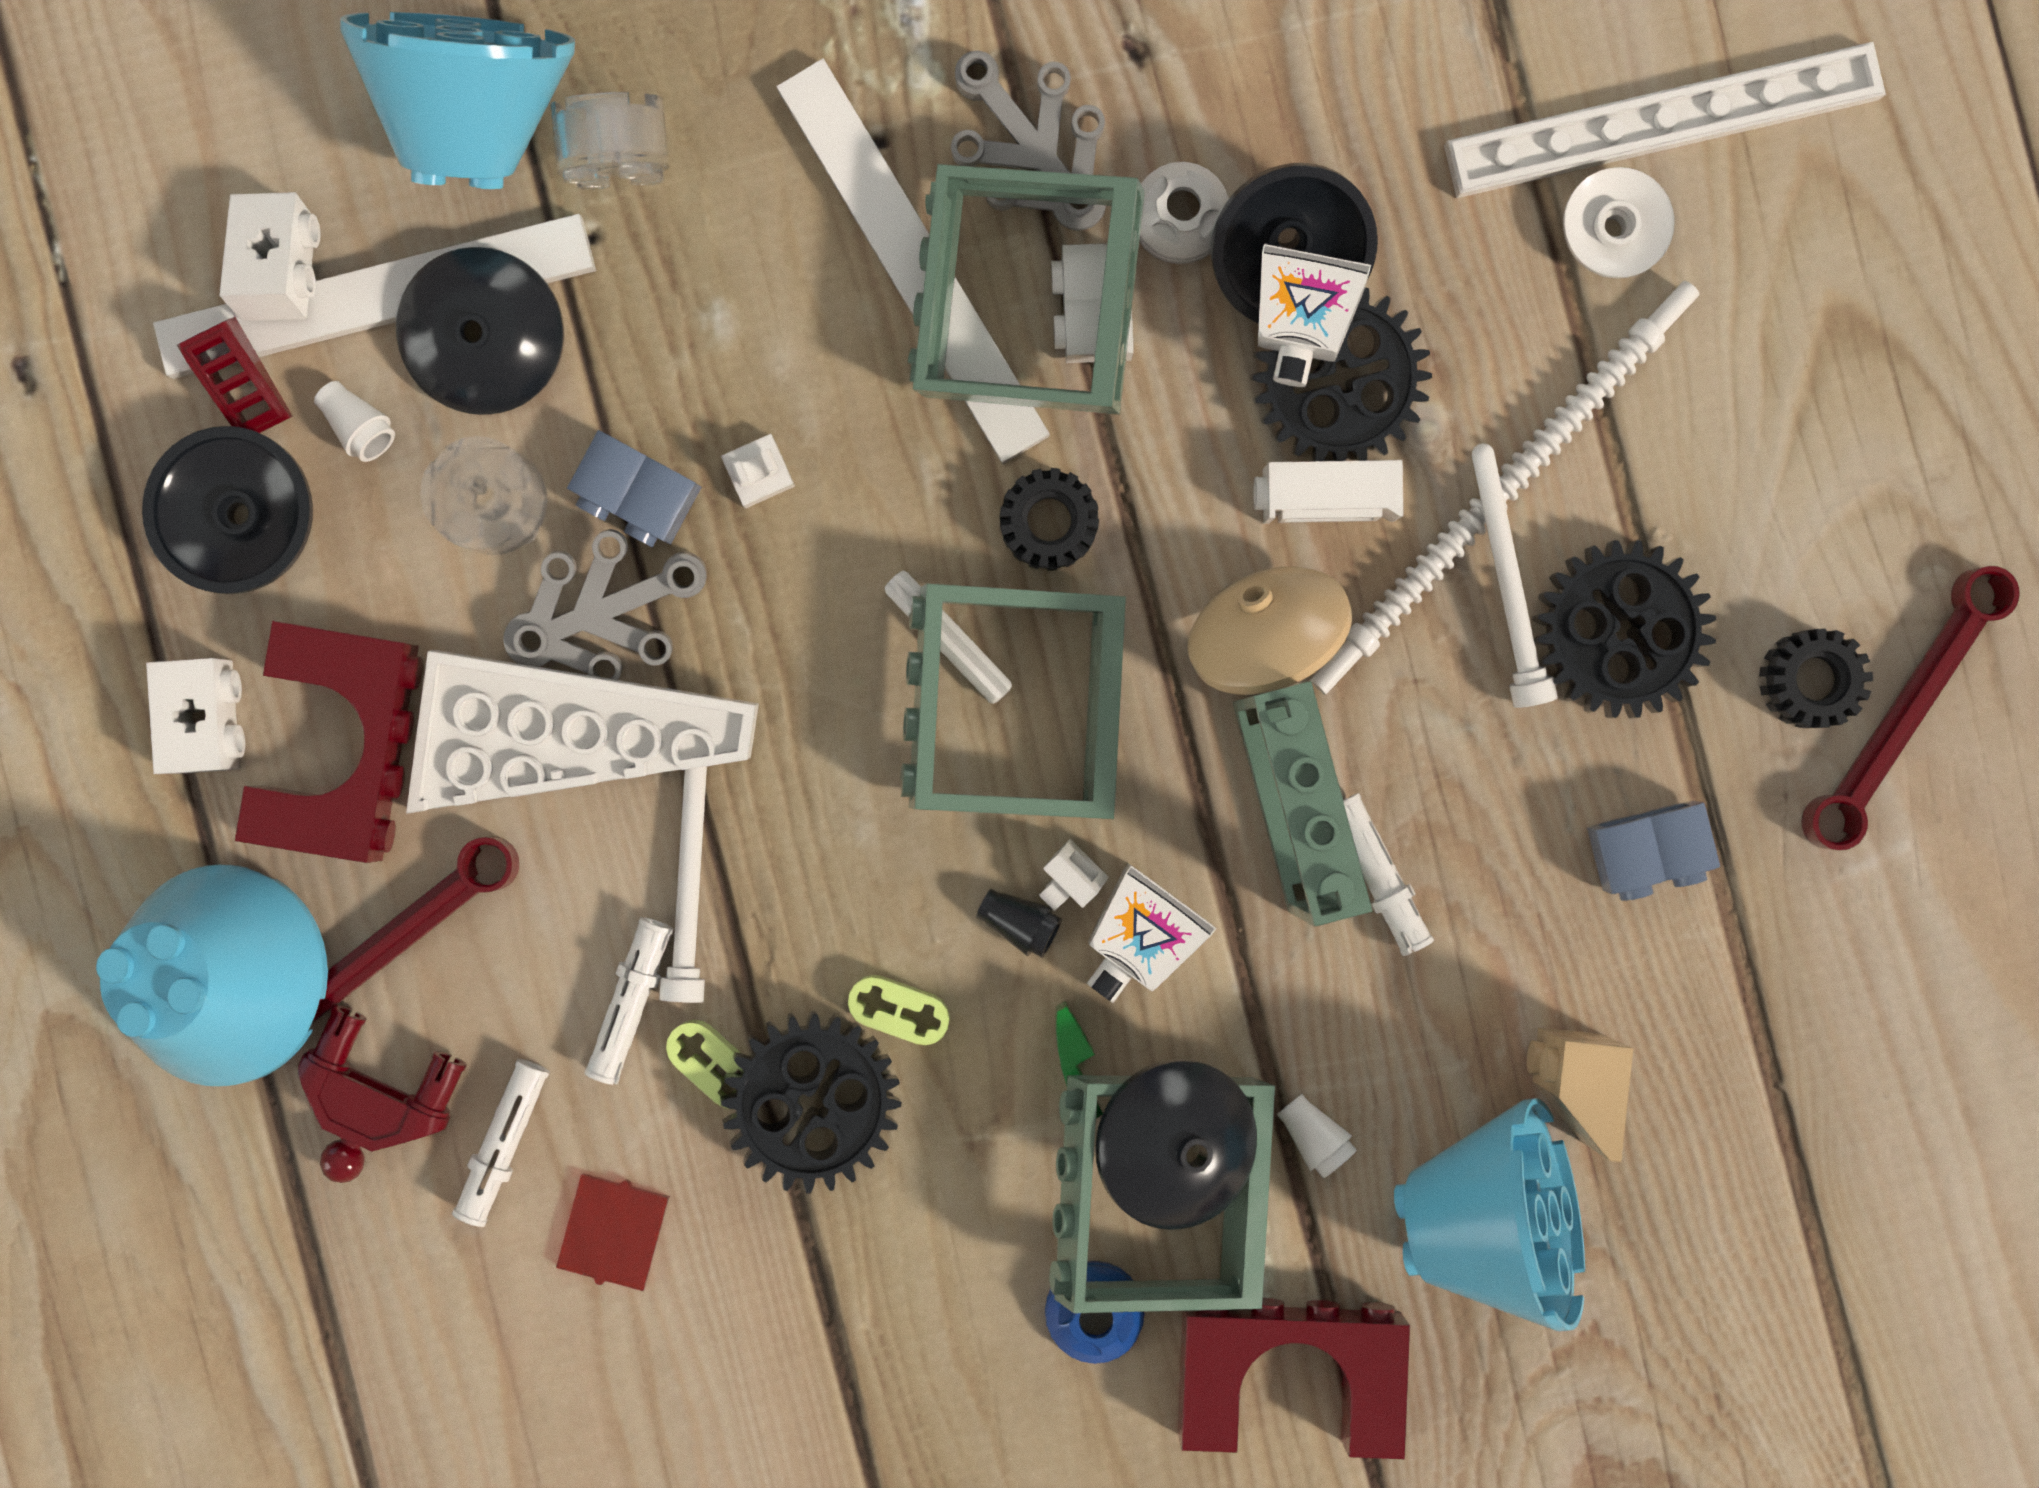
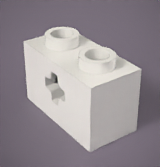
[219,192,321,321]
[146,658,245,774]

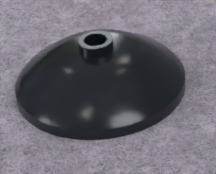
[1211,163,1378,324]
[396,247,565,415]
[142,426,313,594]
[1095,1059,1257,1230]

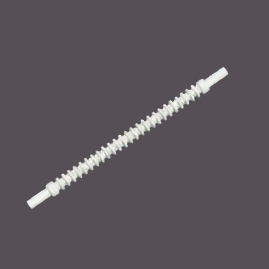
[1310,281,1699,695]

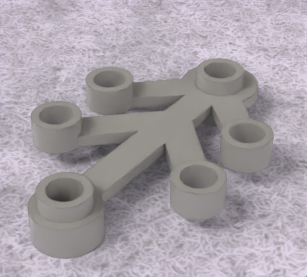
[951,51,1106,231]
[503,529,707,680]

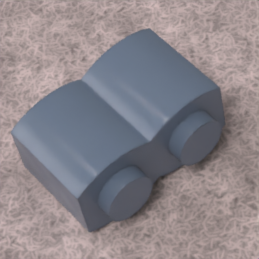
[567,430,702,547]
[1587,800,1720,901]

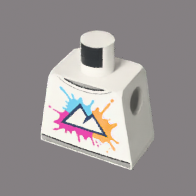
[1258,244,1371,387]
[1087,863,1217,1003]

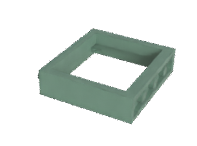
[908,164,1145,415]
[900,583,1126,819]
[1233,681,1373,927]
[1049,1075,1275,1313]

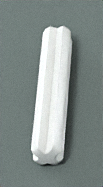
[884,571,1012,704]

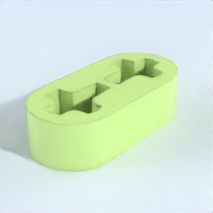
[848,975,950,1045]
[666,1019,742,1109]

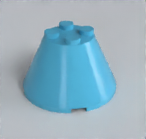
[340,12,575,189]
[96,865,328,1087]
[1394,1098,1585,1332]

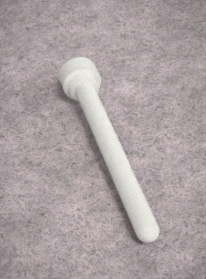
[1472,443,1558,708]
[659,757,707,1003]

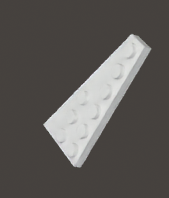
[406,650,759,814]

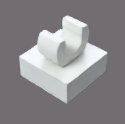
[721,434,795,508]
[1039,839,1109,911]

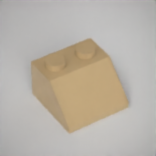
[1527,1027,1633,1162]

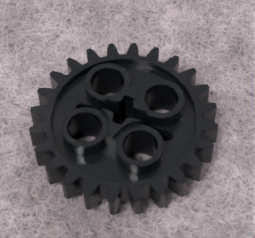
[1250,287,1432,462]
[1532,540,1716,719]
[720,1011,902,1194]

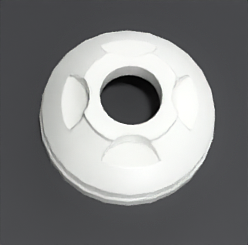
[1139,162,1229,264]

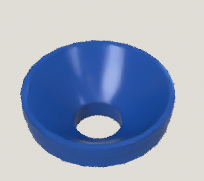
[1045,1260,1145,1364]

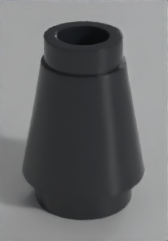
[976,889,1062,958]

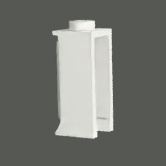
[1253,460,1403,524]

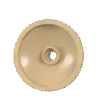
[1188,566,1352,695]

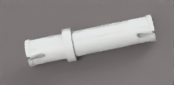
[1343,793,1434,956]
[584,917,674,1085]
[452,1059,550,1227]

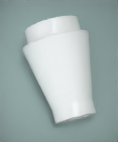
[314,381,395,462]
[1277,1094,1357,1179]

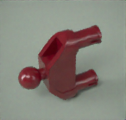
[298,1005,467,1183]

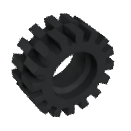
[1000,468,1099,571]
[1759,628,1873,729]

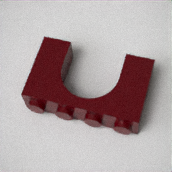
[235,621,423,863]
[1177,1298,1410,1460]

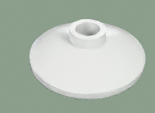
[1563,167,1675,278]

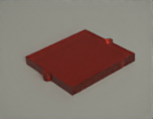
[556,1173,670,1291]

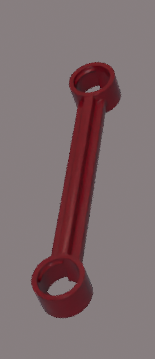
[1801,566,2020,850]
[311,836,520,1025]

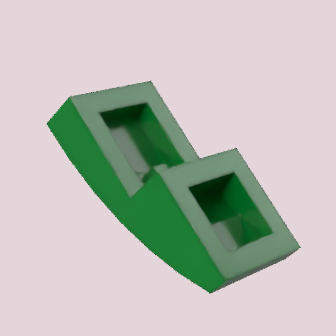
[1055,1001,1103,1119]

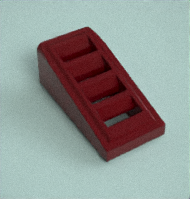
[177,317,293,433]

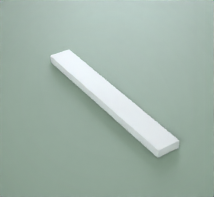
[1444,42,1886,198]
[776,58,1050,464]
[153,214,596,379]

